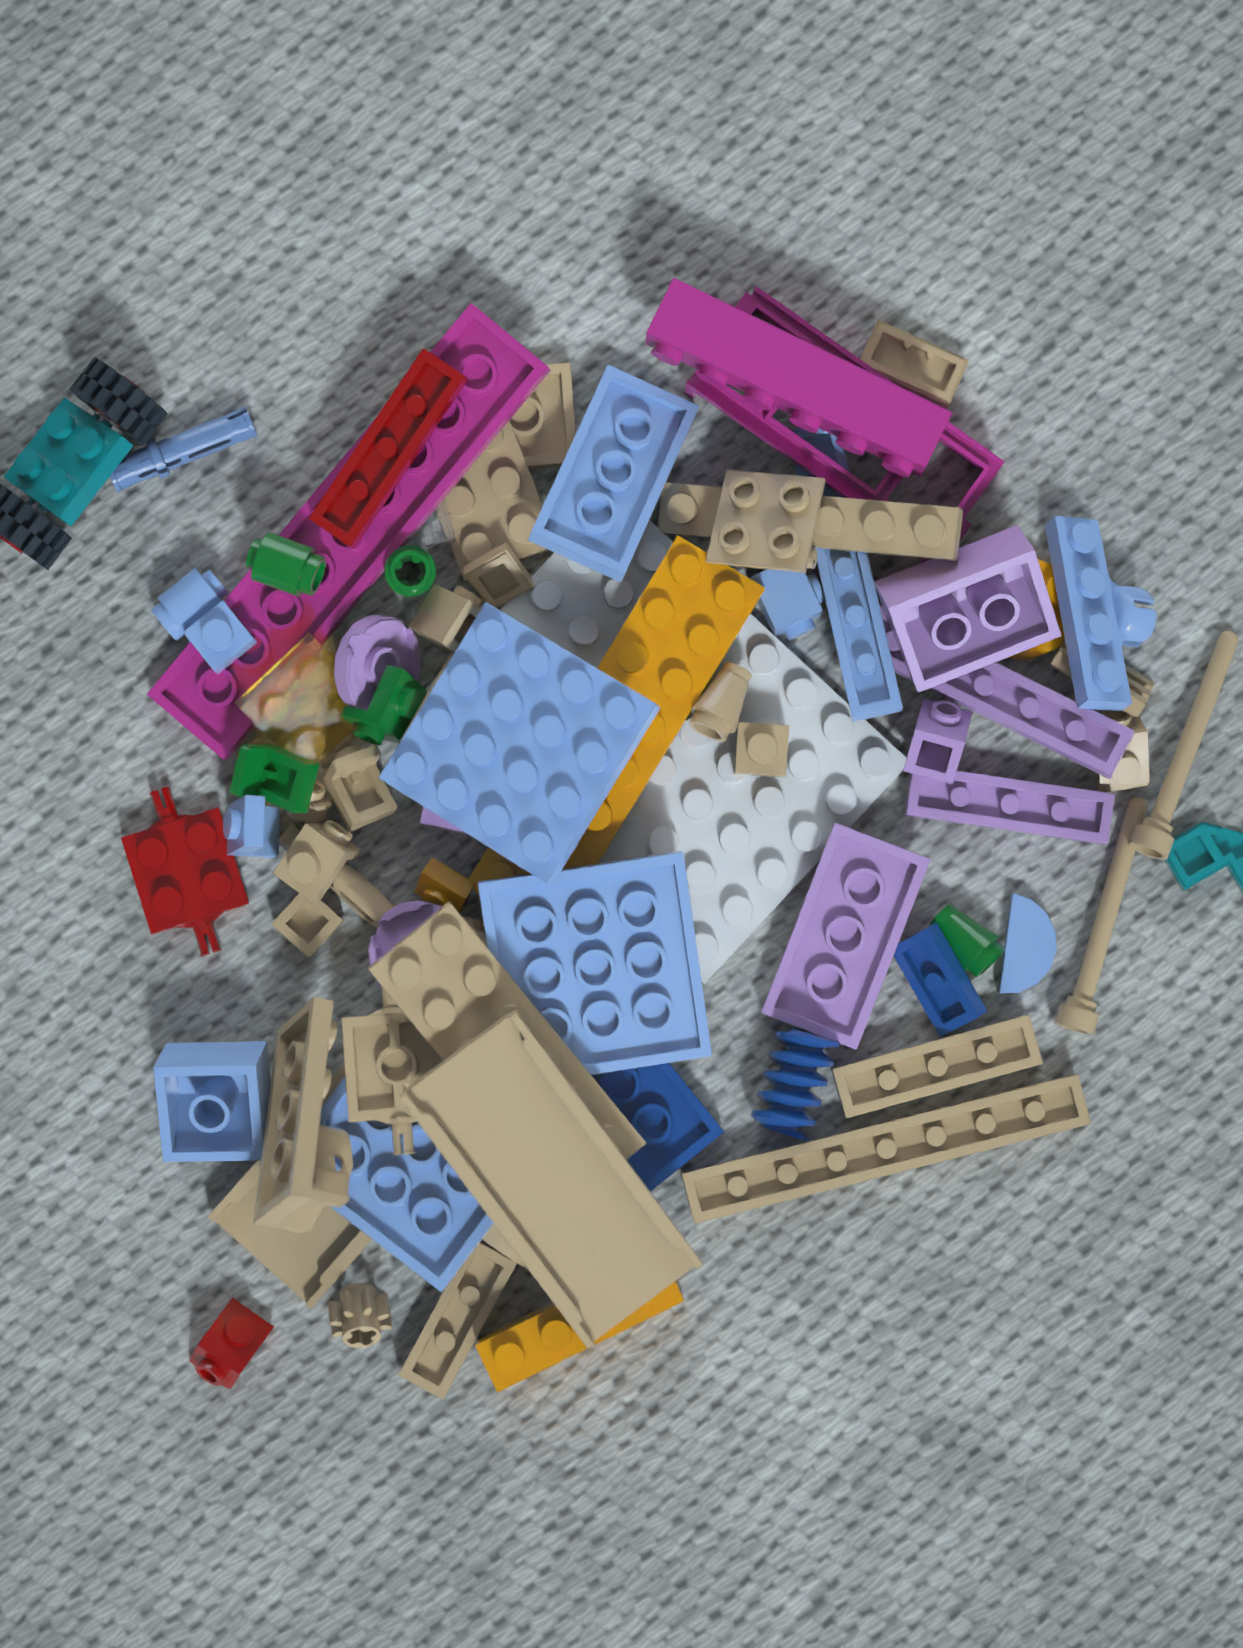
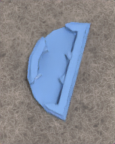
[998,893,1057,994]

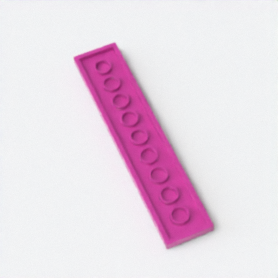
[147,303,551,760]

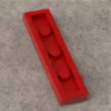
[308,348,468,549]

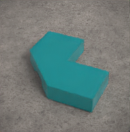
[1164,822,1243,894]

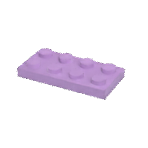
[761,822,931,1050]

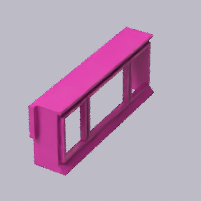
[684,286,1005,563]

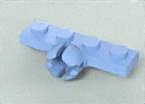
[1045,516,1157,712]

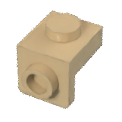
[1095,711,1150,792]
[322,744,398,832]
[273,820,361,903]

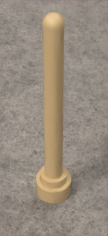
[1129,631,1238,860]
[1054,797,1148,1035]

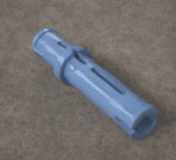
[110,406,258,492]

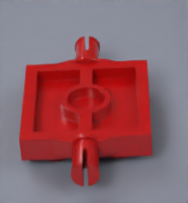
[121,786,249,957]

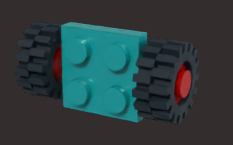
[0,357,168,570]

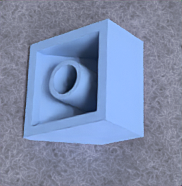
[153,1041,271,1162]

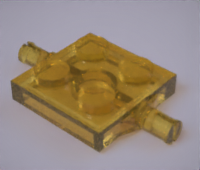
[235,633,355,763]

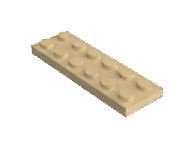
[367,902,646,1160]

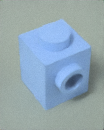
[750,569,825,640]

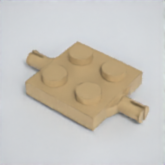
[341,987,443,1155]

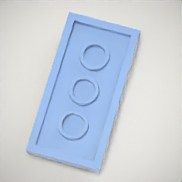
[528,365,699,582]

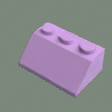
[874,525,1061,693]

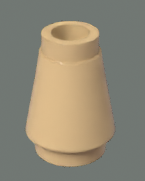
[689,662,752,742]

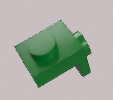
[341,665,427,746]
[230,744,320,813]

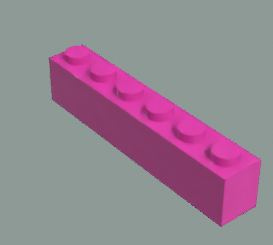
[646,277,953,478]

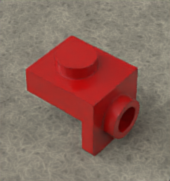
[189,1297,274,1389]

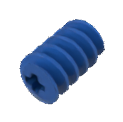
[750,1029,840,1142]

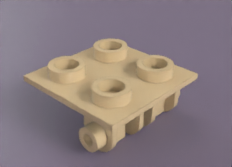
[706,470,826,573]

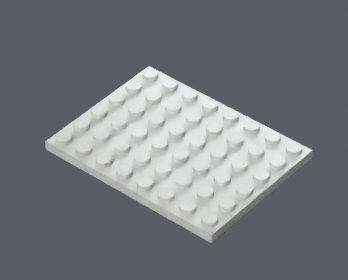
[425,520,907,984]

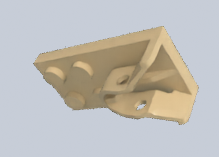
[253,996,353,1234]

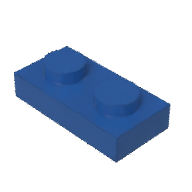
[893,922,987,1037]

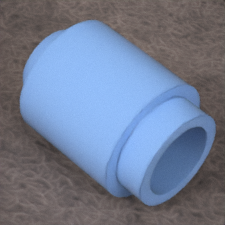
[151,568,228,641]

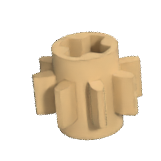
[328,1283,392,1348]

